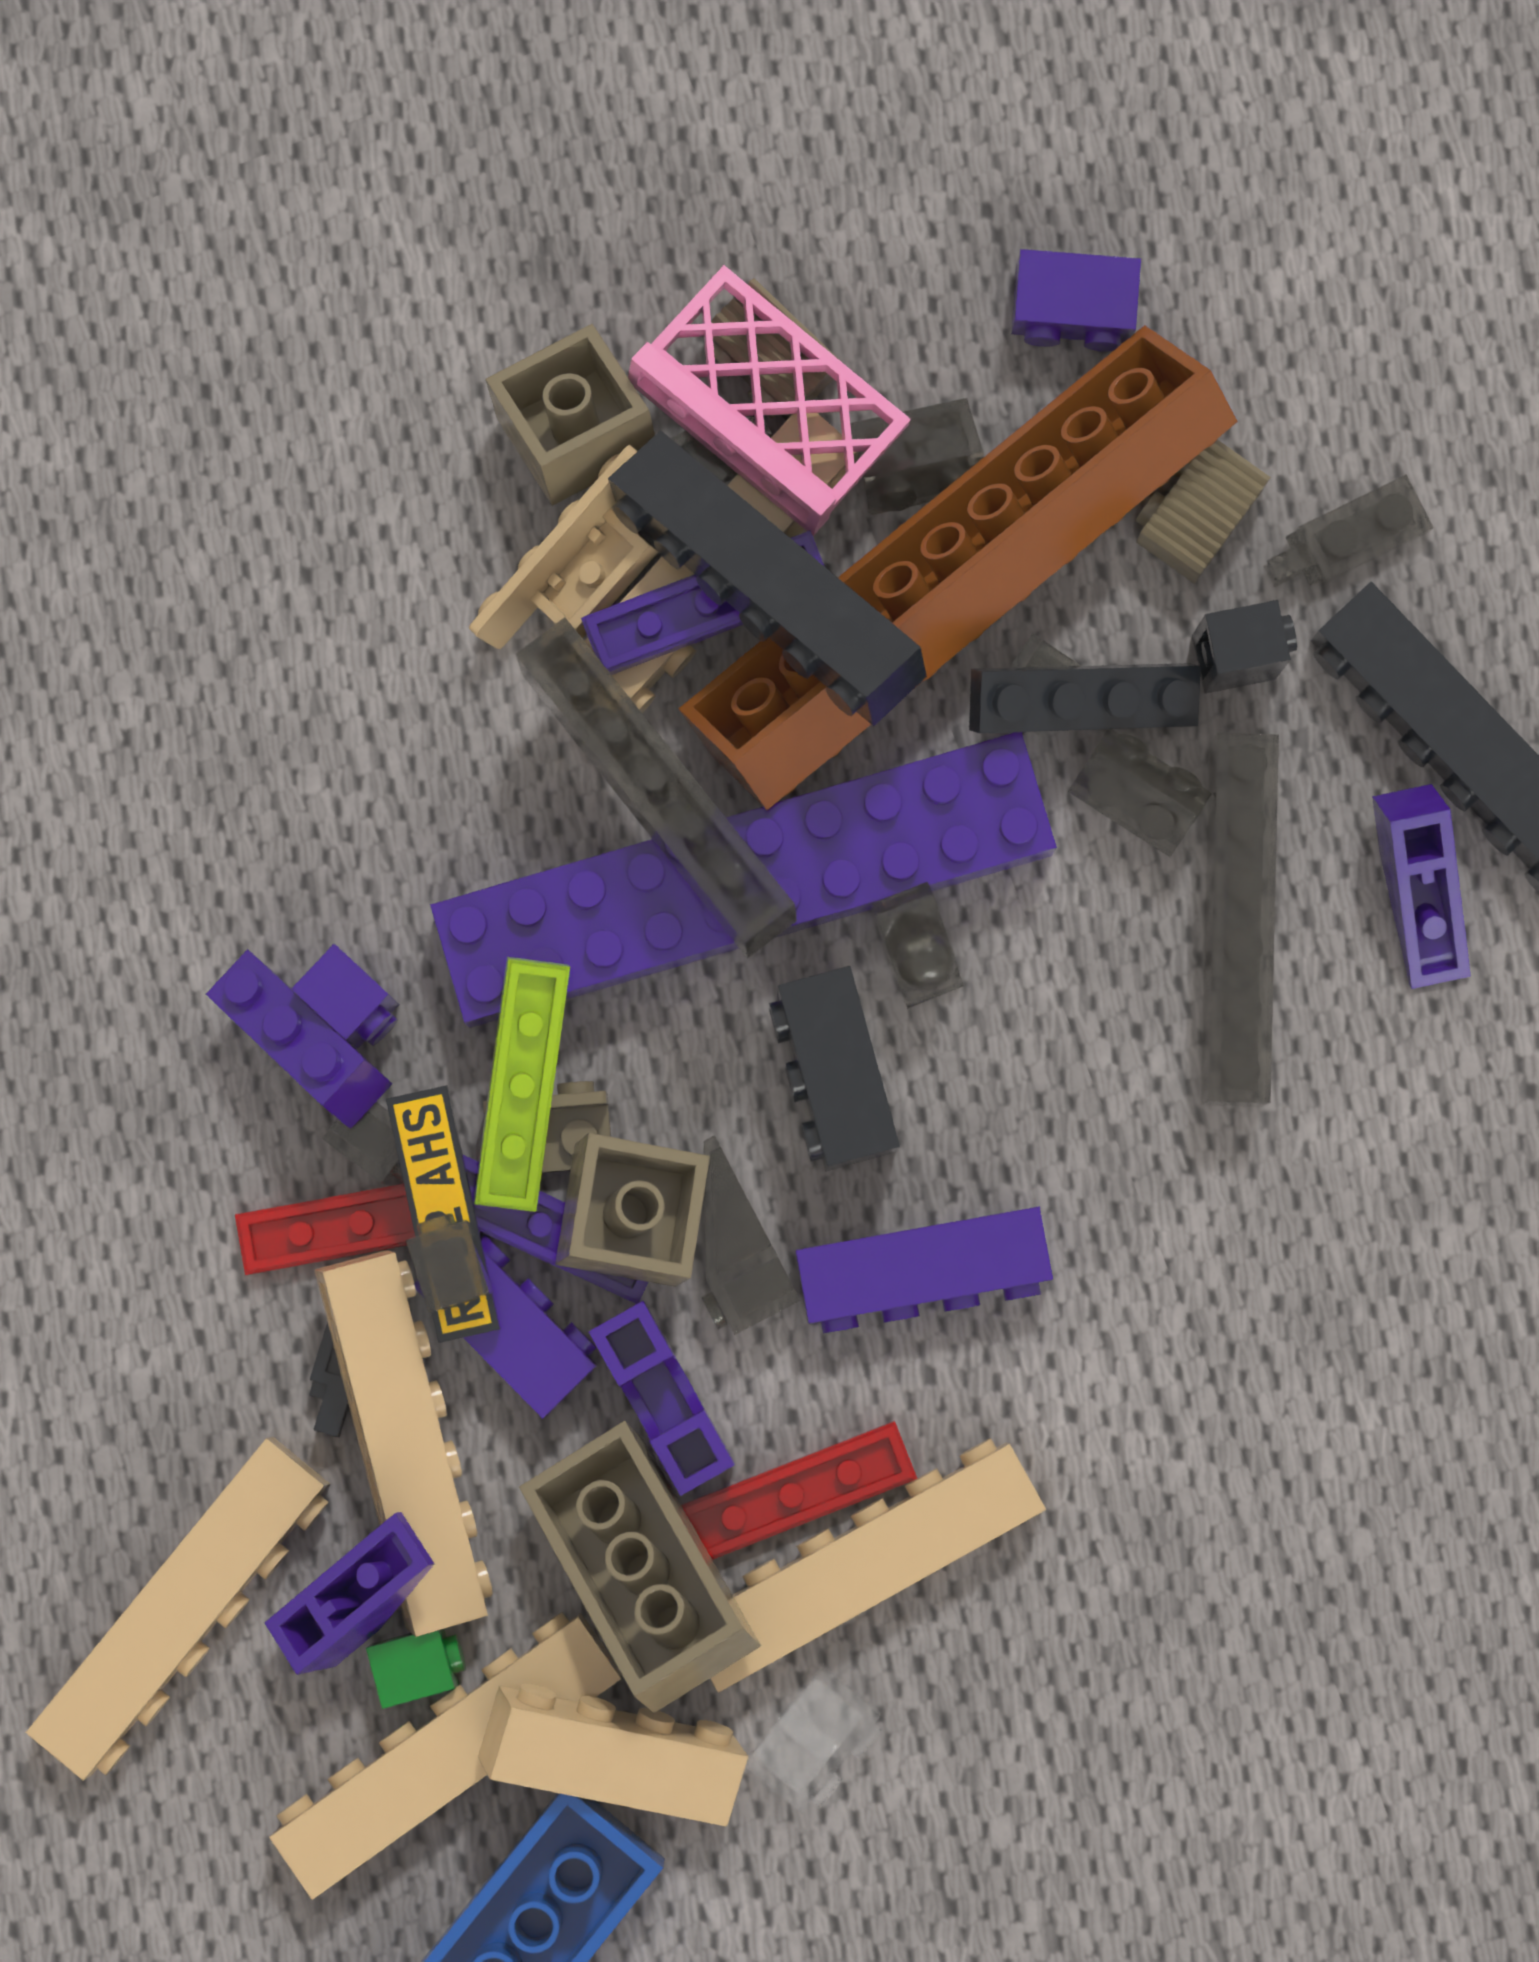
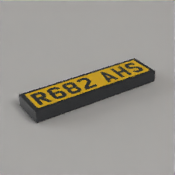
[386,1085,501,1343]

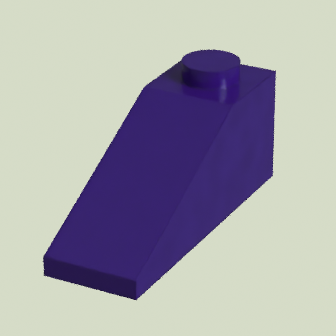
[1372,784,1471,989]
[264,1512,435,1675]

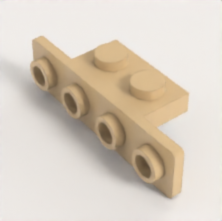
[469,445,658,649]

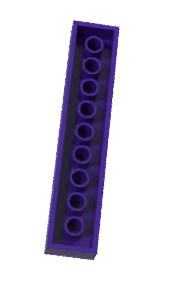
[430,732,1057,1028]

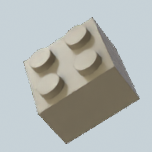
[485,324,655,506]
[555,1133,710,1287]

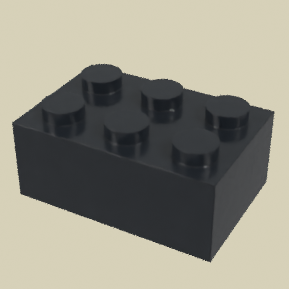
[769,966,900,1172]

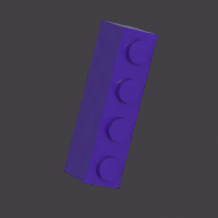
[795,1206,1053,1334]

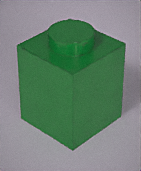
[366,1629,466,1709]

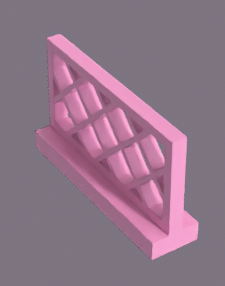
[628,265,911,536]

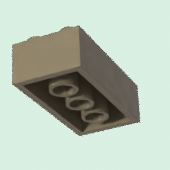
[519,1421,761,1713]

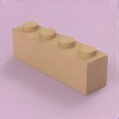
[478,1683,748,1827]

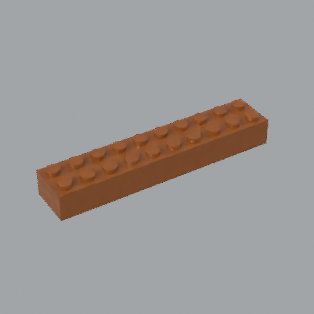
[678,325,1238,810]

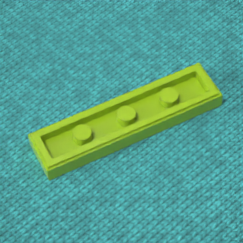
[474,957,570,1212]

